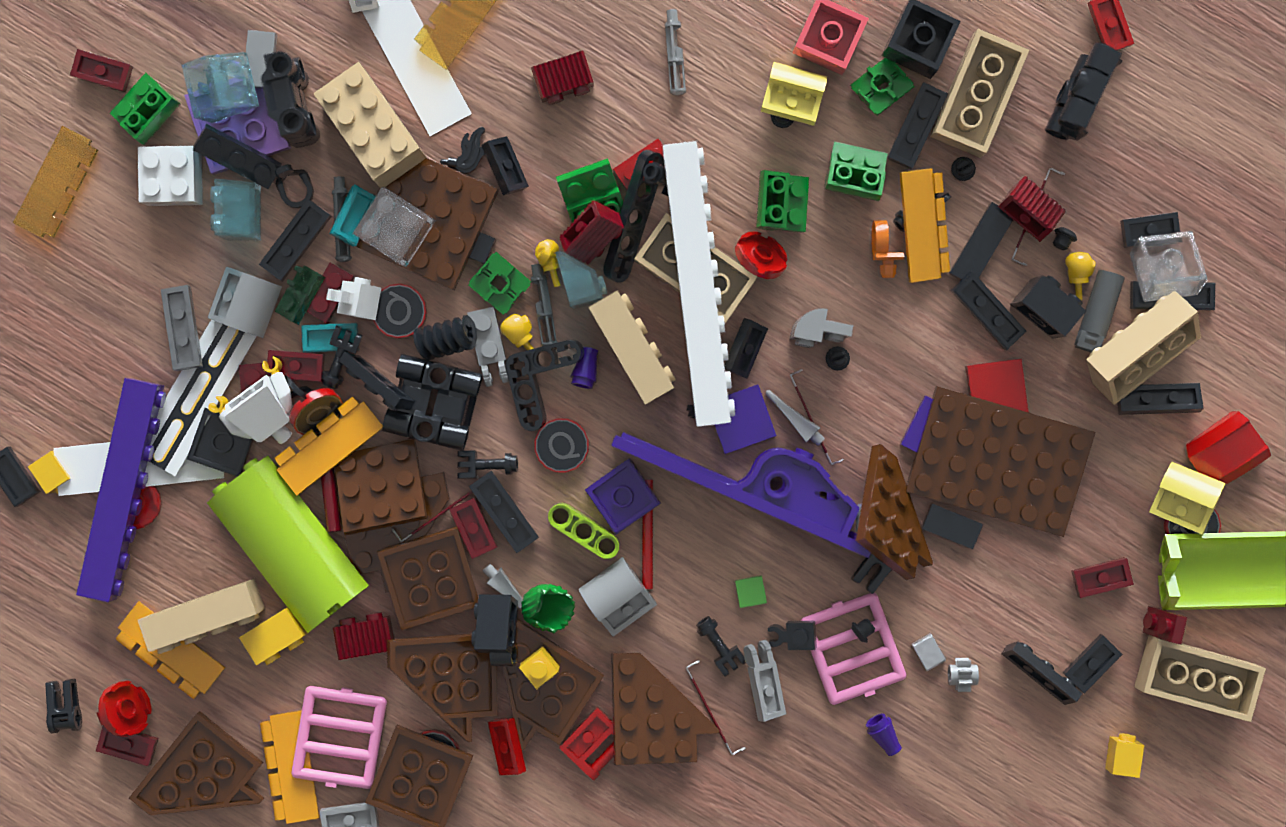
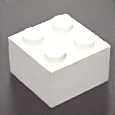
[138,146,203,206]

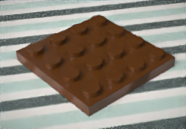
[355,158,499,291]

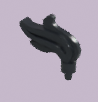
[440,127,485,174]

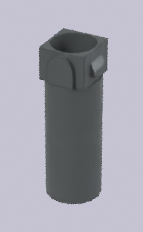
[1074,270,1125,352]

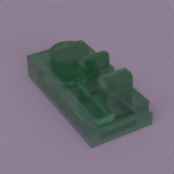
[275,265,325,325]

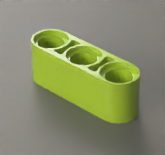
[548,503,619,559]

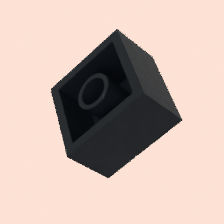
[881,0,961,79]
[1010,275,1086,339]

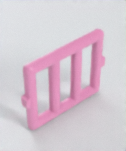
[801,593,906,705]
[291,686,387,789]

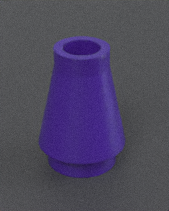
[570,347,598,389]
[866,713,902,756]

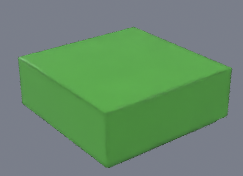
[735,575,767,608]

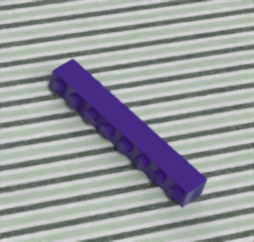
[76,378,166,602]

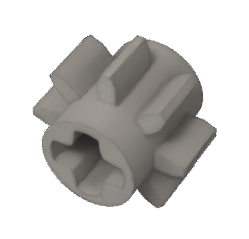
[948,658,979,692]

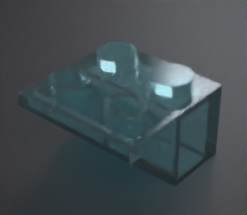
[182,52,259,123]
[210,179,261,240]

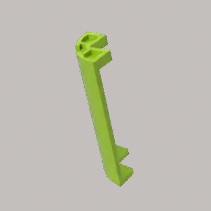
[207,456,369,633]
[1158,531,1286,610]

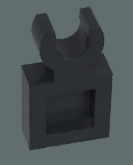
[768,621,817,650]

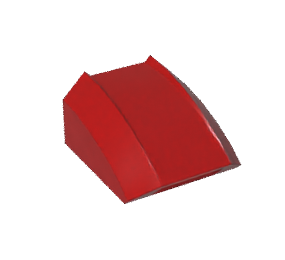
[1186,411,1271,485]

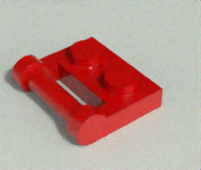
[559,707,614,781]

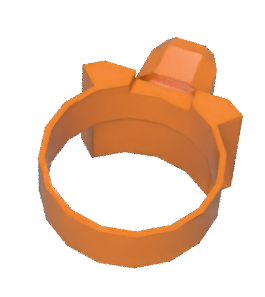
[871,220,904,278]

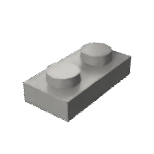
[320,802,379,827]

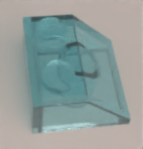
[555,251,608,309]

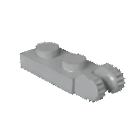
[467,307,509,387]
[743,640,786,722]

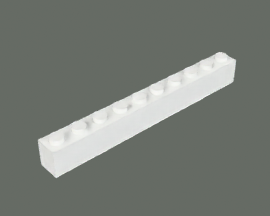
[663,141,735,426]

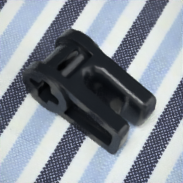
[851,553,892,594]
[45,678,82,734]

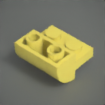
[761,62,827,126]
[1149,462,1226,535]

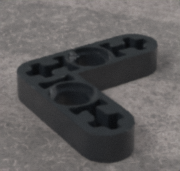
[506,340,584,431]

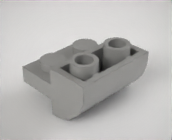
[208,267,282,338]
[789,309,853,348]
[579,557,657,636]

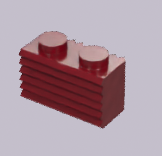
[531,51,594,105]
[998,176,1066,242]
[559,200,624,265]
[333,612,395,660]

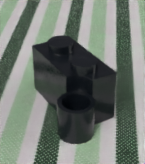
[472,595,518,666]

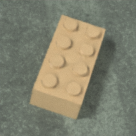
[930,29,1029,158]
[313,62,427,189]
[634,213,757,324]
[588,290,676,404]
[1086,290,1201,405]
[138,578,265,654]
[1134,635,1266,722]

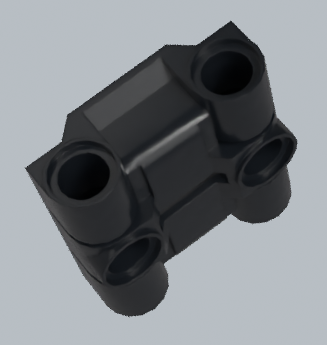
[1045,43,1122,141]
[261,51,320,148]
[382,354,482,451]

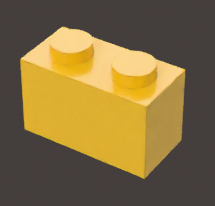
[239,607,308,666]

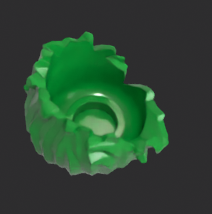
[521,584,575,634]

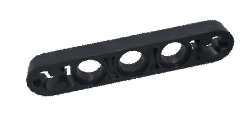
[603,150,664,283]

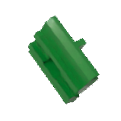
[850,58,915,116]
[468,252,531,315]

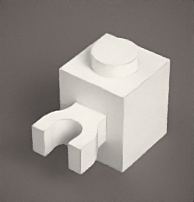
[326,277,381,320]

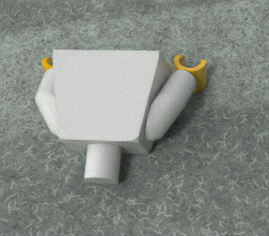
[208,357,293,444]

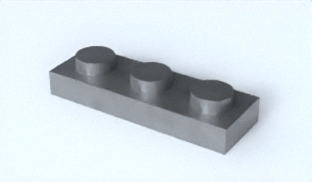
[161,285,203,371]

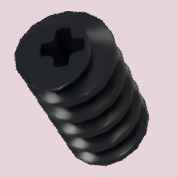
[413,315,477,361]

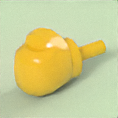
[535,239,561,287]
[1065,252,1095,300]
[500,314,534,350]

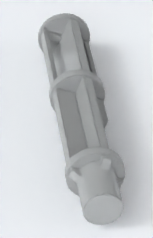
[665,9,686,96]

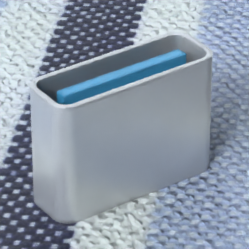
[912,633,946,671]

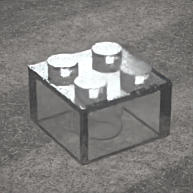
[352,187,436,267]
[1130,231,1208,302]

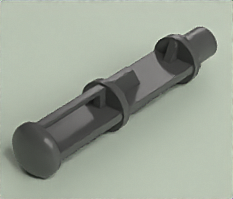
[332,177,352,262]
[530,264,557,346]

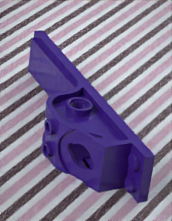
[611,432,871,558]

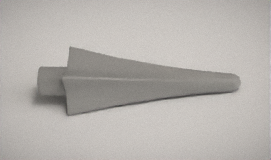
[765,390,825,446]
[483,564,523,609]

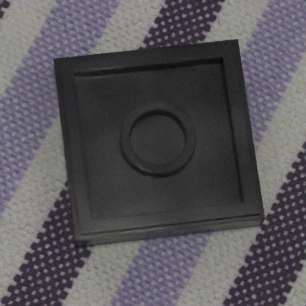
[187,408,254,477]

